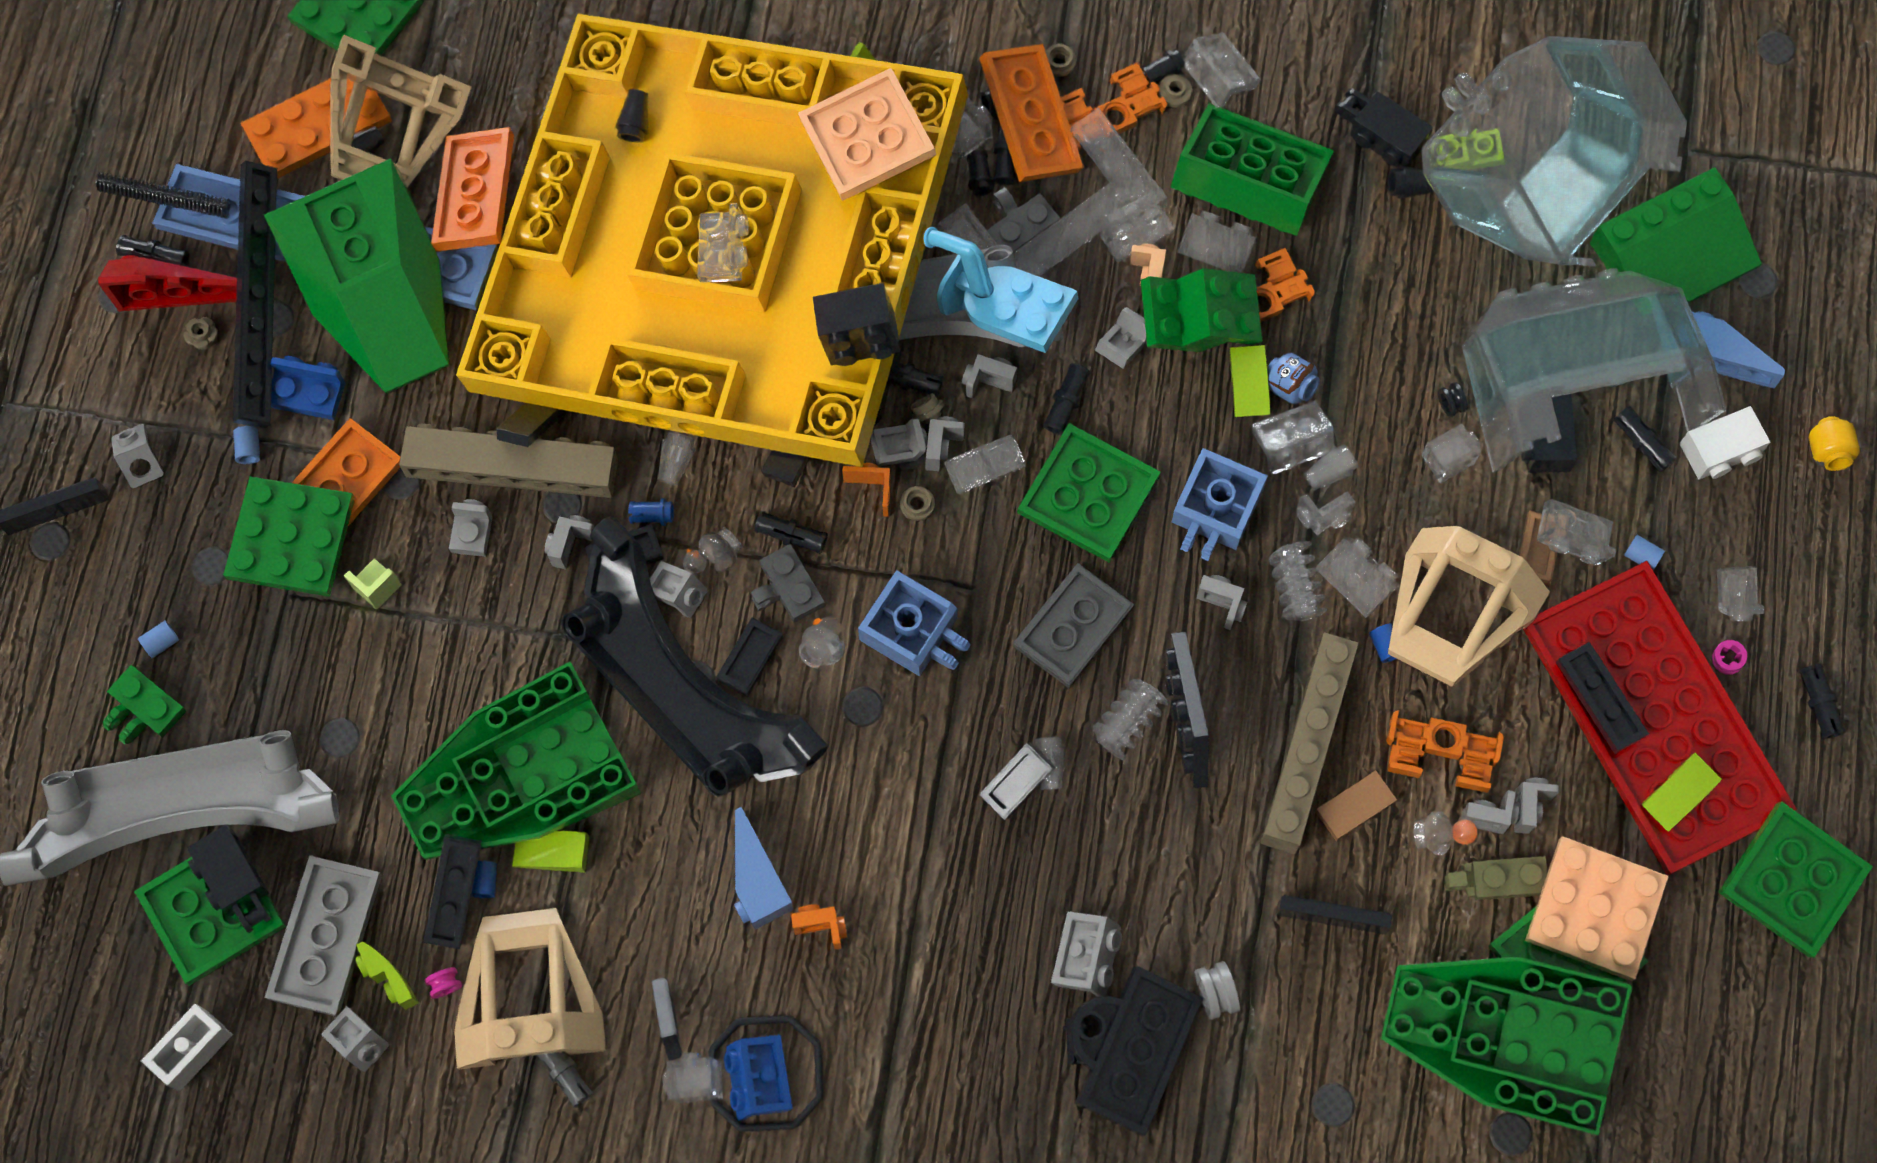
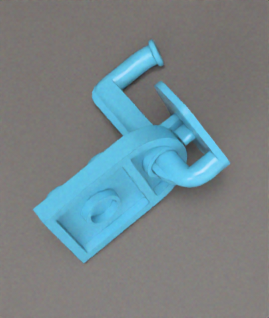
[923,227,1079,353]

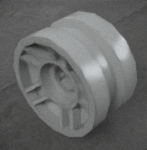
[1195,961,1240,1020]

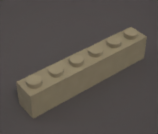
[399,424,618,498]
[1260,632,1359,855]

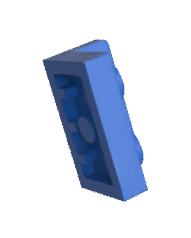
[270,356,346,420]
[724,1035,792,1120]

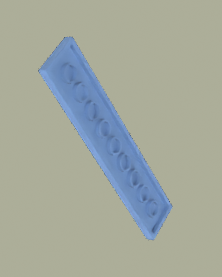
[153,164,498,311]

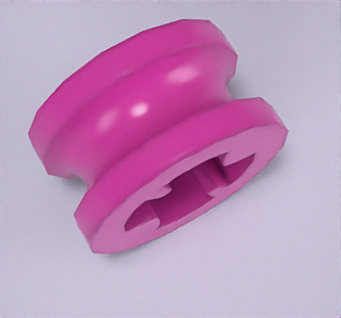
[1712,640,1748,675]
[424,967,463,999]

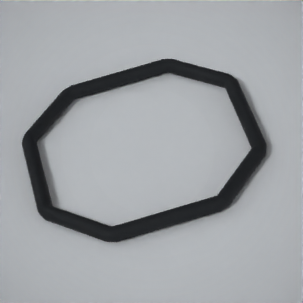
[708,1015,824,1132]

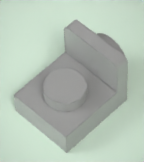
[926,416,965,471]
[449,499,493,557]
[650,561,707,618]
[1514,778,1559,834]
[1460,790,1520,834]
[321,1006,389,1072]

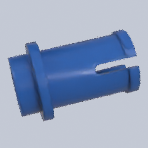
[628,498,674,526]

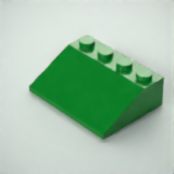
[1170,103,1334,236]
[1590,167,1762,326]

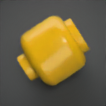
[1808,416,1860,471]

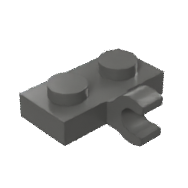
[985,187,1061,255]
[751,544,825,623]

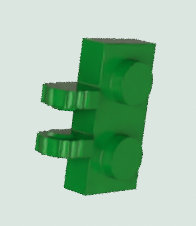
[103,665,187,745]

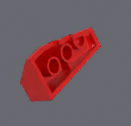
[98,255,237,312]

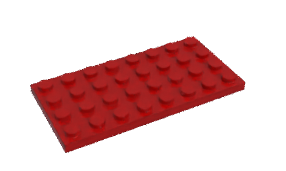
[1523,561,1797,876]

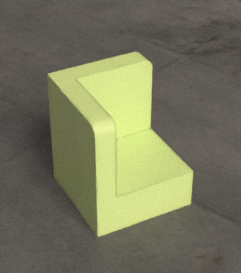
[344,559,402,610]

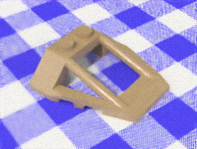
[330,35,471,187]
[1388,526,1550,687]
[454,908,607,1070]

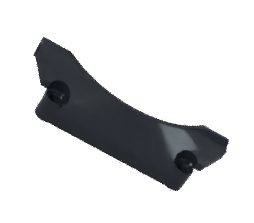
[561,516,829,797]

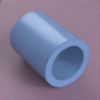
[233,426,260,464]
[1624,535,1665,570]
[138,620,179,659]

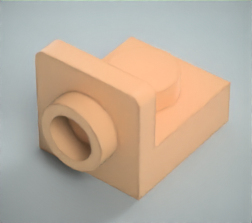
[1130,244,1166,286]

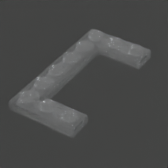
[937,107,1160,277]

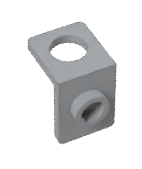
[111,424,163,488]

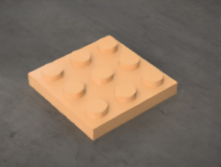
[798,68,936,201]
[1525,836,1668,982]

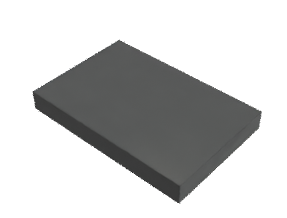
[1013,563,1134,688]

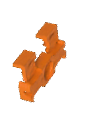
[1061,62,1167,152]
[1255,248,1315,322]
[1386,710,1504,793]

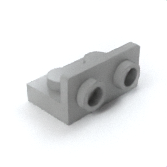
[1051,912,1122,997]

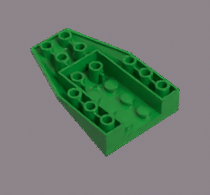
[264,158,450,394]
[391,662,641,860]
[1381,957,1632,1135]

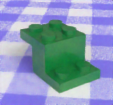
[1141,268,1262,352]

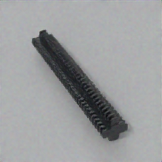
[95,171,231,219]

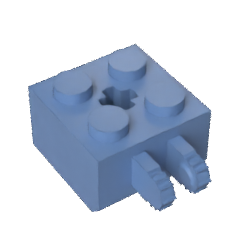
[1171,448,1268,561]
[858,570,971,677]

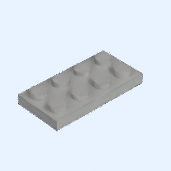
[265,855,382,1017]

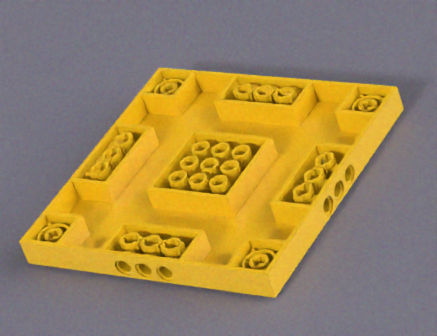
[456,14,968,467]

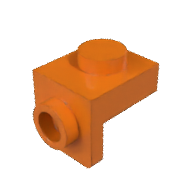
[791,904,847,950]

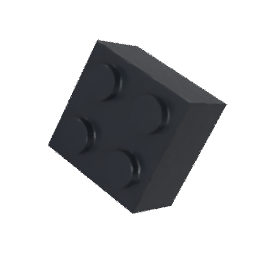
[812,283,901,366]

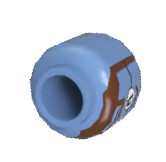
[1267,353,1320,404]

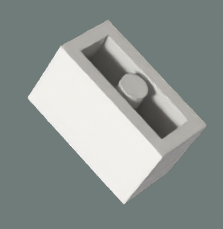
[1680,406,1770,480]
[141,1004,233,1091]

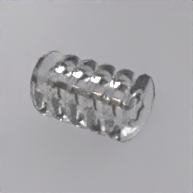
[1268,541,1328,621]
[1093,679,1169,761]

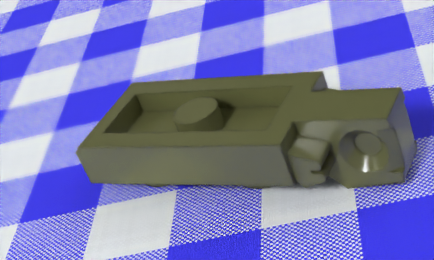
[1444,856,1548,900]

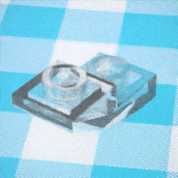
[944,434,1026,494]

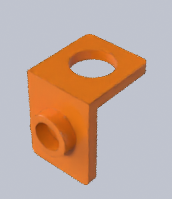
[842,463,891,517]

